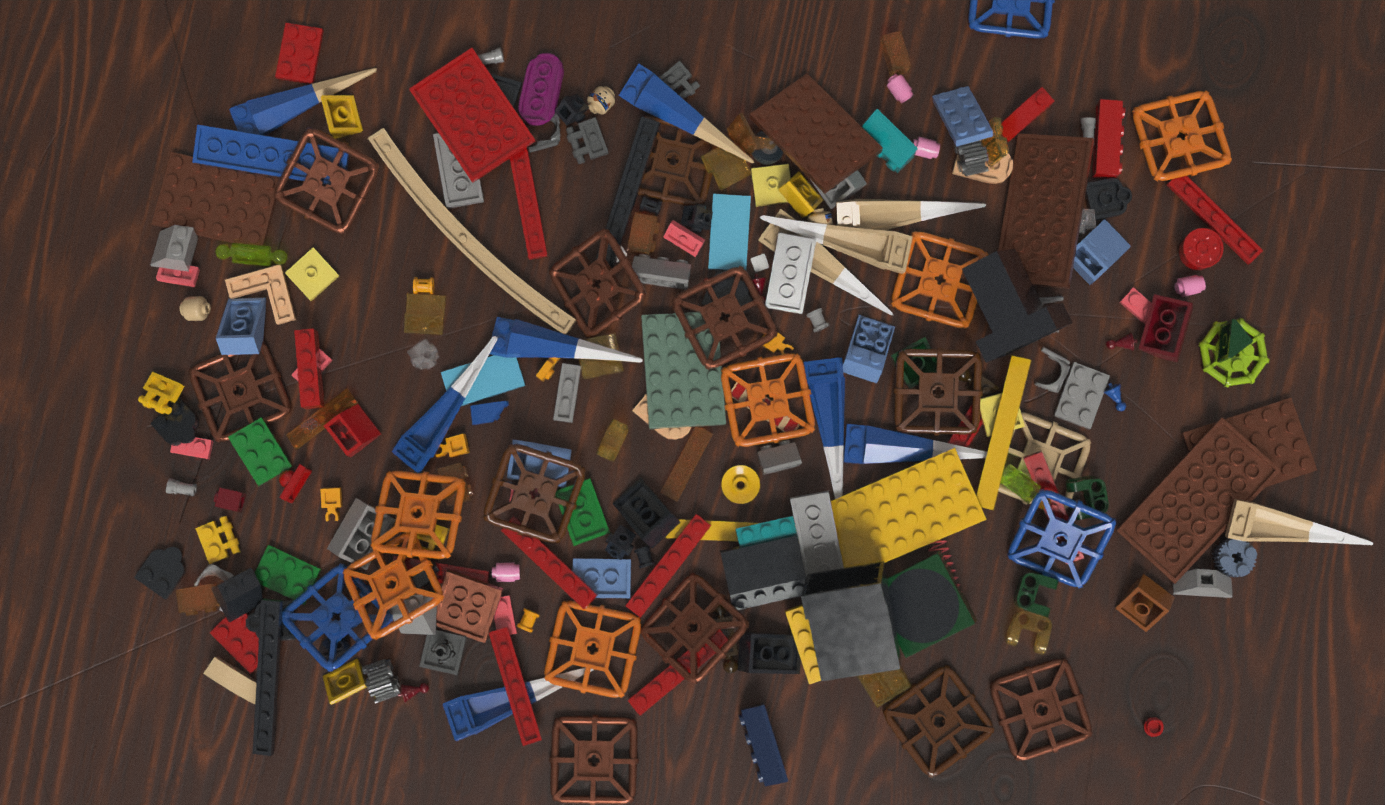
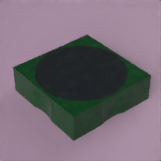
[887,551,977,658]

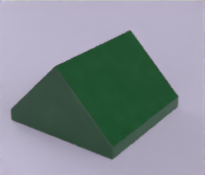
[1217,319,1253,363]
[891,337,943,388]

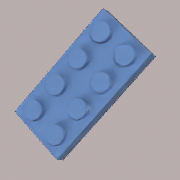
[932,86,993,147]

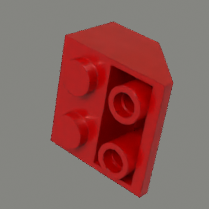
[324,404,381,458]

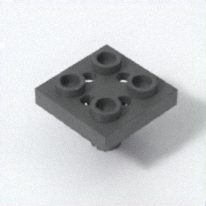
[419,630,467,675]

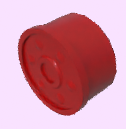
[1179,228,1224,270]

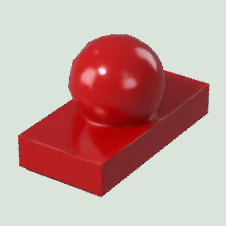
[279,464,312,503]

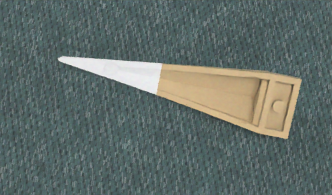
[836,199,986,230]
[758,209,893,315]
[760,215,913,274]
[1225,499,1373,545]

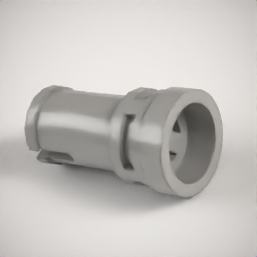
[478,47,504,65]
[1080,117,1096,146]
[166,478,197,496]

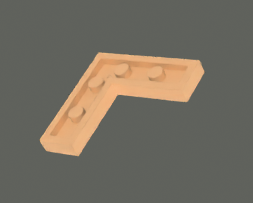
[225,265,296,325]

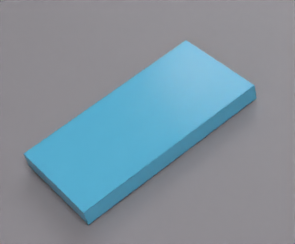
[708,194,751,271]
[441,355,525,406]

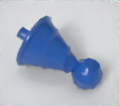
[1103,382,1126,412]

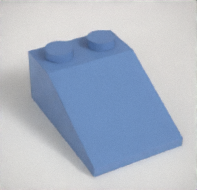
[216,298,266,355]

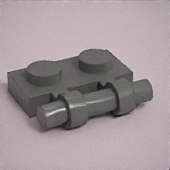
[659,61,700,99]
[566,117,609,164]

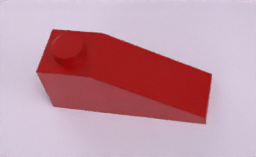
[996,87,1054,142]

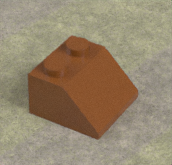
[1115,574,1175,632]

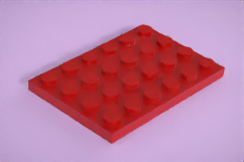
[409,48,536,183]

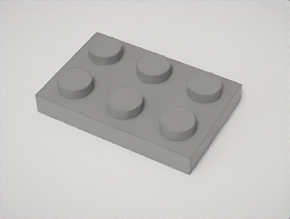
[1053,362,1110,429]

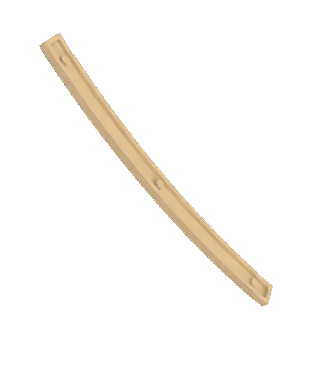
[368,128,576,335]

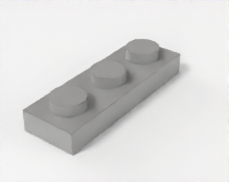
[553,363,582,423]

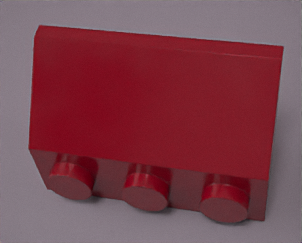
[1139,294,1193,363]

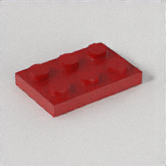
[275,23,324,84]
[210,613,259,674]

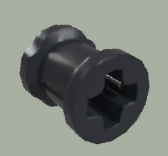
[639,195,663,217]
[634,546,655,569]

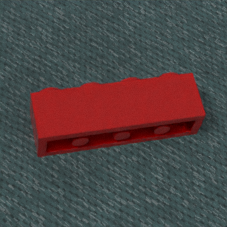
[1092,99,1125,179]
[294,328,325,409]

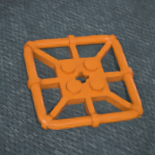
[1132,90,1232,182]
[891,231,989,329]
[721,353,815,447]
[371,471,466,559]
[342,533,444,640]
[544,601,642,698]

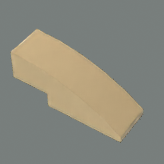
[203,656,257,704]

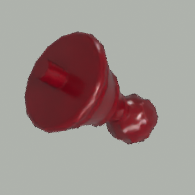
[752,274,766,303]
[1106,332,1137,351]
[398,683,429,703]

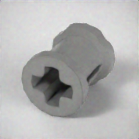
[806,308,830,333]

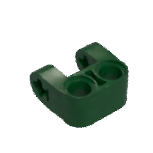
[1065,476,1109,520]
[1013,573,1059,618]

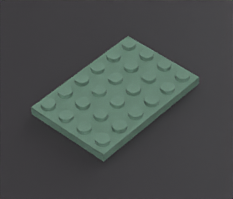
[641,312,726,429]

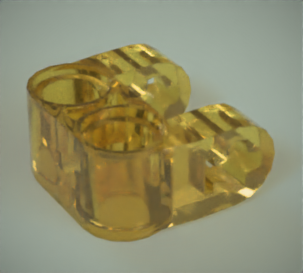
[596,419,629,462]
[1005,610,1052,655]

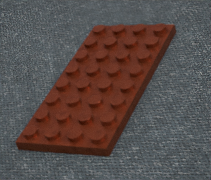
[998,133,1094,289]
[1116,418,1281,584]

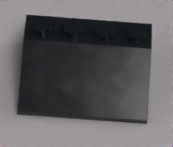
[720,534,806,610]

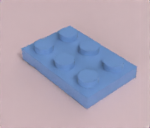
[573,559,631,598]

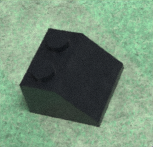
[211,568,263,622]

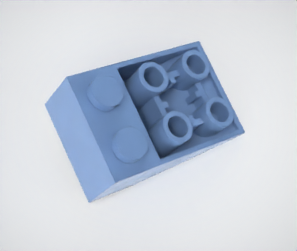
[1073,219,1131,285]
[843,315,895,383]
[507,440,572,488]

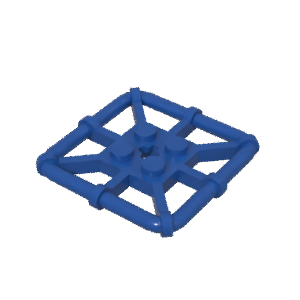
[968,0,1055,39]
[1007,489,1116,588]
[282,564,393,672]

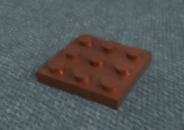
[436,569,504,643]

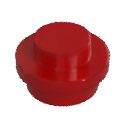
[1143,717,1164,737]

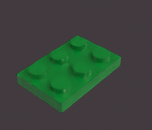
[228,417,293,486]
[555,479,610,546]
[254,545,322,604]

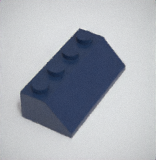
[739,702,788,786]

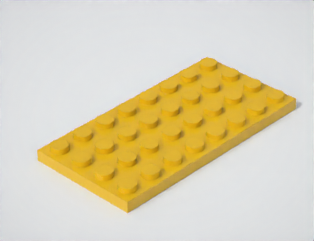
[831,448,987,568]

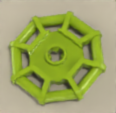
[1198,318,1270,388]

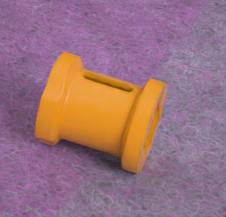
[413,277,435,294]
[517,608,540,633]

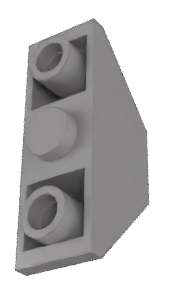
[1172,569,1233,598]

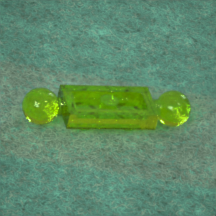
[215,243,287,266]
[1001,464,1051,509]

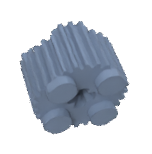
[1212,539,1257,577]

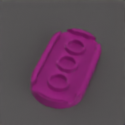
[518,53,564,126]

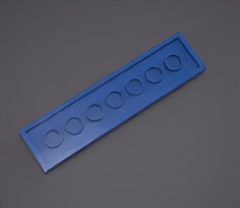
[192,125,349,185]

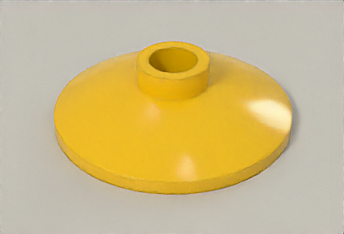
[721,465,760,504]

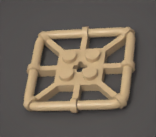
[998,412,1091,510]

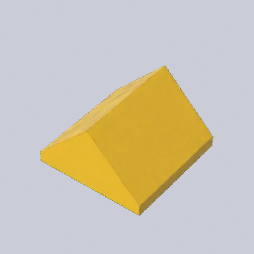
[321,95,363,139]
[778,171,823,218]
[323,658,367,705]

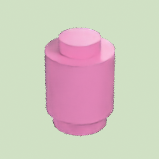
[887,74,913,103]
[912,136,940,159]
[1175,275,1206,297]
[492,562,520,582]

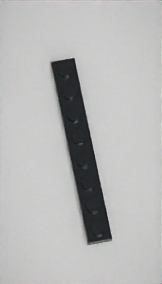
[595,116,661,268]
[252,598,283,756]

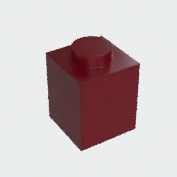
[214,488,247,512]

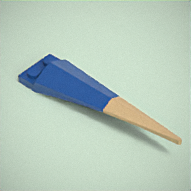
[619,64,754,163]
[229,68,377,136]

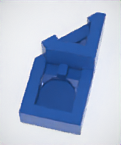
[470,401,509,425]

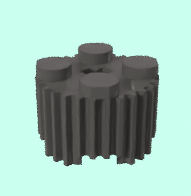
[954,140,989,176]
[362,659,401,704]

